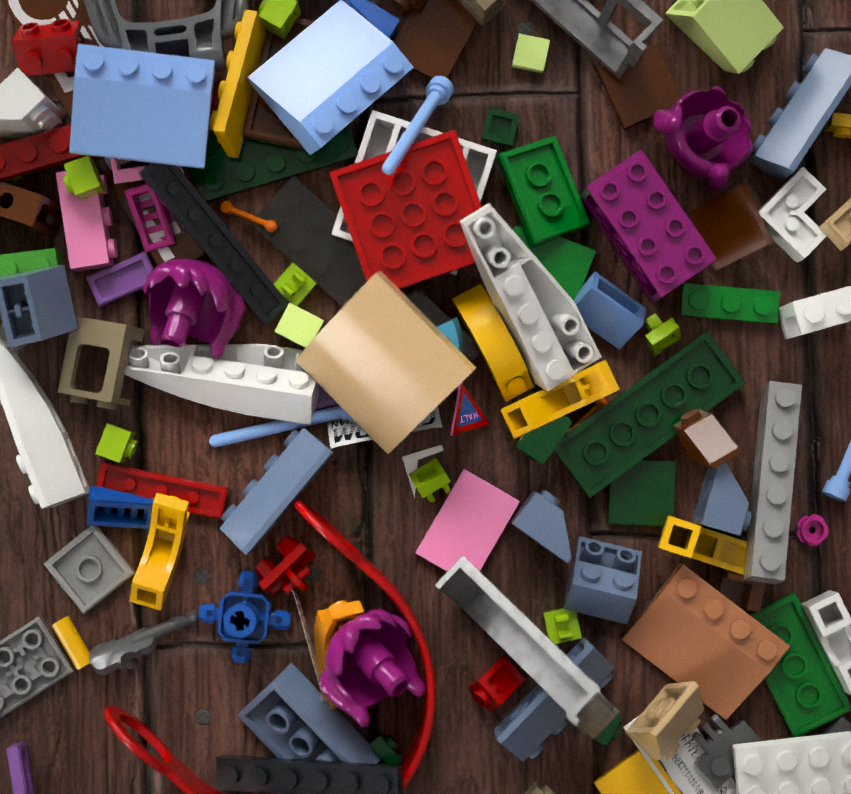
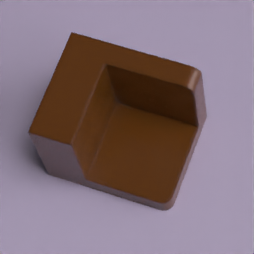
[718,570,766,613]

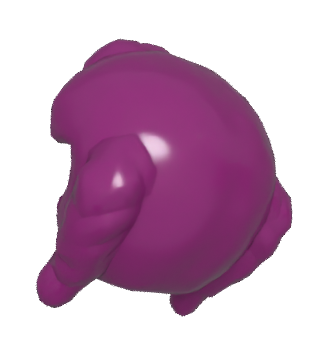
[653,86,754,190]
[143,258,246,360]
[320,609,426,727]

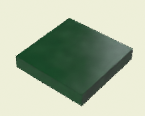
[607,460,676,526]

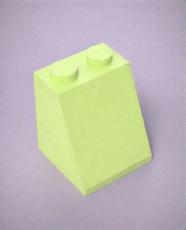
[665,0,784,74]

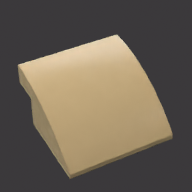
[296,271,476,454]

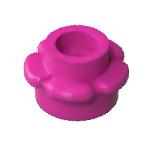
[796,514,829,546]

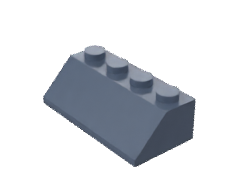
[749,48,851,182]
[220,428,335,555]
[494,637,615,762]
[237,662,381,764]

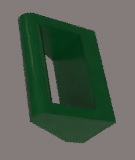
[513,416,571,465]

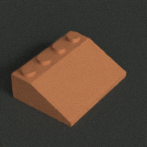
[622,562,790,720]

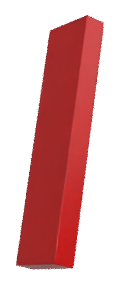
[96,462,229,520]

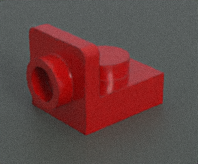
[468,655,526,711]

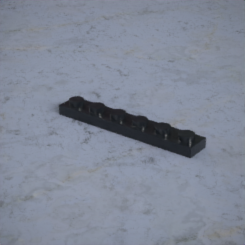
[138,163,289,326]
[216,755,403,794]

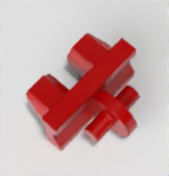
[254,536,317,596]

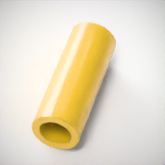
[51,615,90,670]

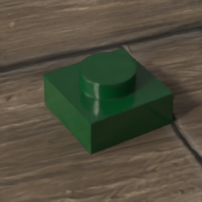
[481,107,520,148]
[595,713,623,746]
[370,732,402,765]

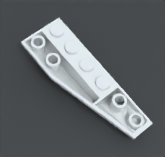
[460,204,601,391]
[0,337,89,509]
[125,344,320,425]

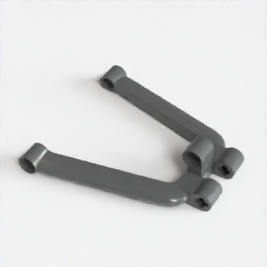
[84,0,250,72]

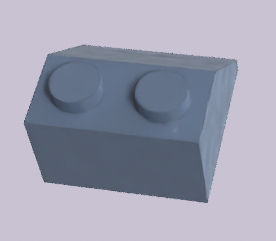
[692,462,751,536]
[510,489,571,563]

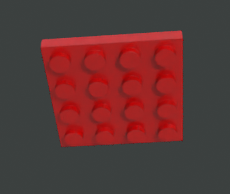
[329,129,482,290]

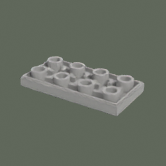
[0,616,75,718]

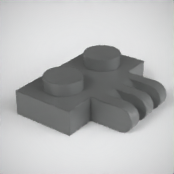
[692,714,762,789]

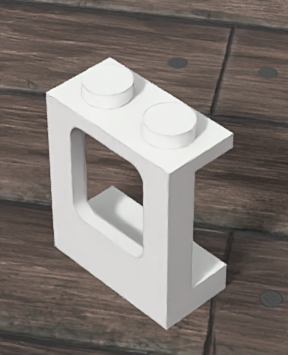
[778,286,851,340]

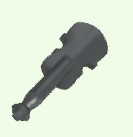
[89,610,199,675]

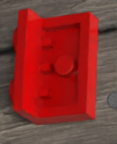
[11,19,82,76]

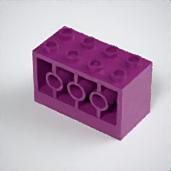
[580,149,717,304]

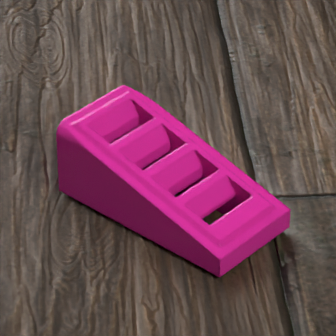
[124,183,177,252]

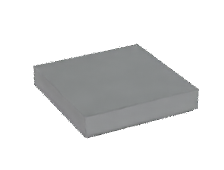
[44,525,136,614]

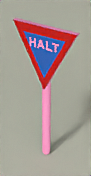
[448,337,489,436]

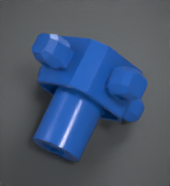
[198,570,291,663]

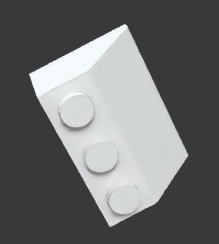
[0,68,66,138]

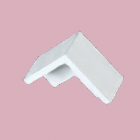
[758,167,827,263]

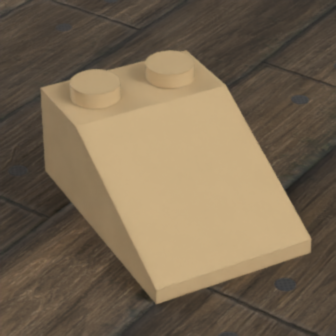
[625,681,704,760]

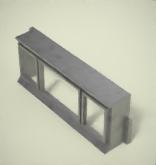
[530,0,664,80]
[435,556,620,739]

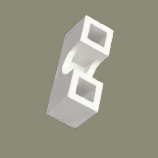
[801,590,851,696]

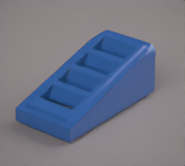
[343,0,400,41]
[87,486,154,529]

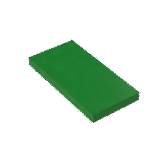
[749,592,851,738]

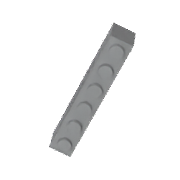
[743,381,802,584]

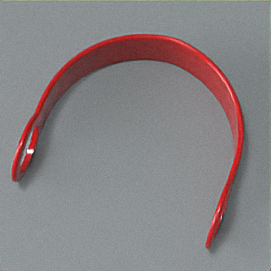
[104,499,436,794]

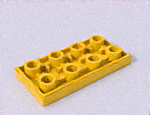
[210,10,267,158]

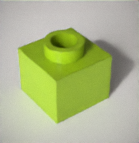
[258,0,301,40]
[62,155,106,200]
[95,423,138,463]

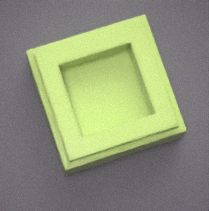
[512,33,550,74]

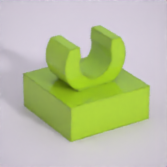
[274,262,318,307]
[644,313,682,356]
[408,458,451,503]
[543,608,582,644]

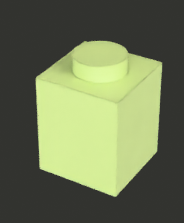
[274,303,326,348]

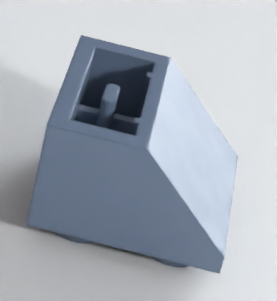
[0,264,79,347]
[563,536,642,624]

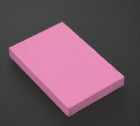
[415,469,520,572]

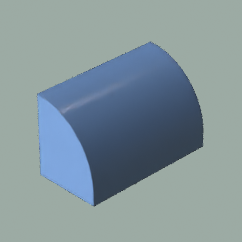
[573,272,646,350]

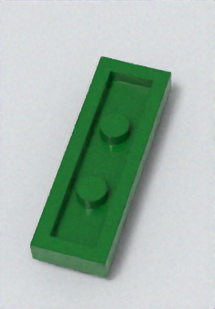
[679,283,780,324]

